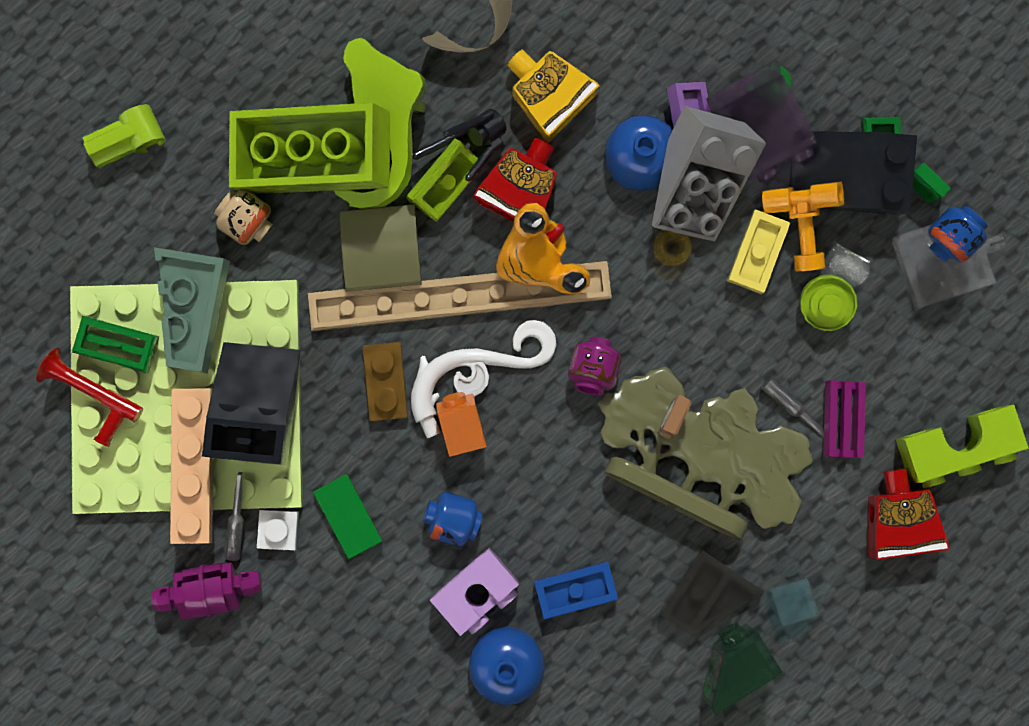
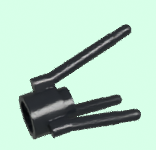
[412,109,507,182]

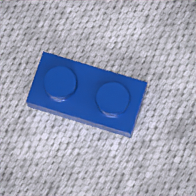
[534,561,618,619]

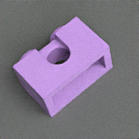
[430,547,519,636]

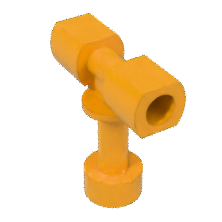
[762,182,844,271]

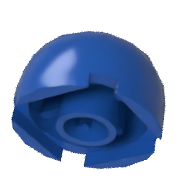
[605,115,672,191]
[468,627,545,706]

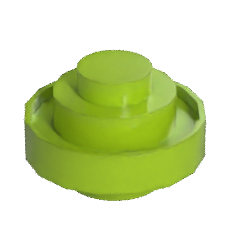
[800,274,857,331]

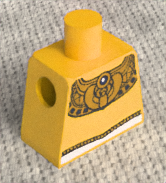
[507,49,600,143]

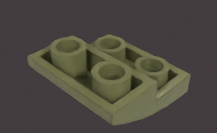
[340,204,422,292]

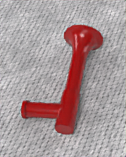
[36,347,143,447]

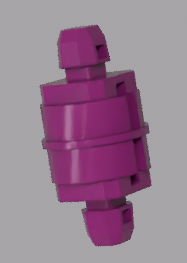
[151,562,262,620]

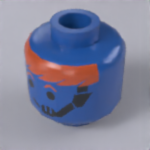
[928,205,988,263]
[423,492,482,547]

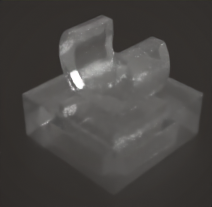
[826,244,870,288]

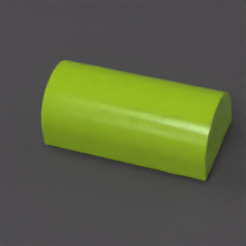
[406,139,482,222]

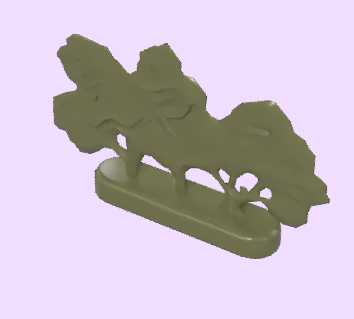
[598,367,813,541]

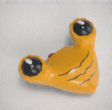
[496,203,590,295]

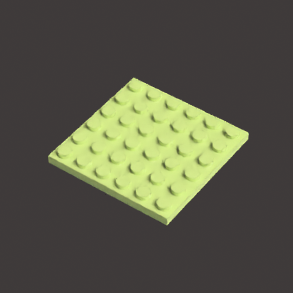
[70,280,303,514]

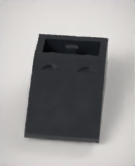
[202,342,301,465]

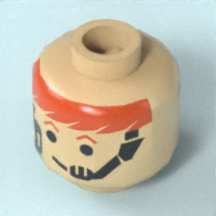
[214,189,273,245]

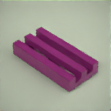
[823,380,866,458]

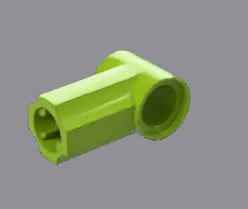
[82,104,166,168]

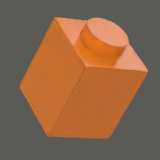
[436,392,487,457]

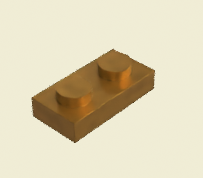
[363,342,408,421]

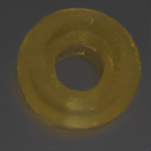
[654,230,692,266]

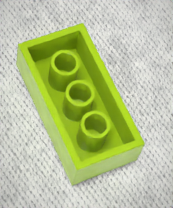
[229,102,390,194]

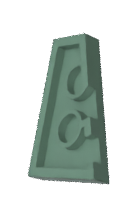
[154,247,230,374]

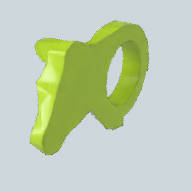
[334,38,427,209]

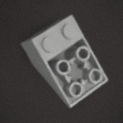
[652,106,766,242]

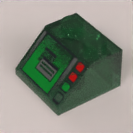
[701,622,783,715]

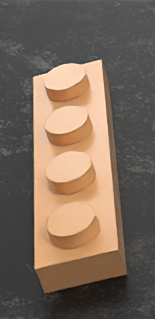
[170,388,213,544]

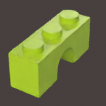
[895,404,1029,488]

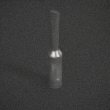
[761,378,824,439]
[225,472,244,561]

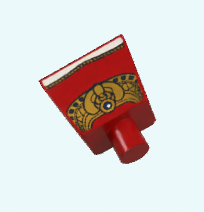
[473,138,557,223]
[867,469,950,560]

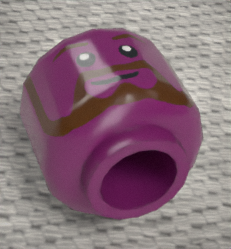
[568,337,622,396]

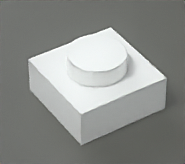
[257,510,299,550]

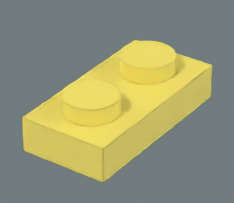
[727,209,790,294]

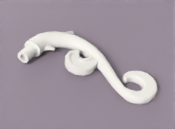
[411,320,557,438]

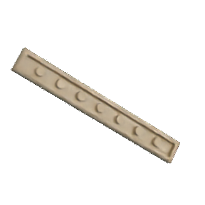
[308,261,611,331]

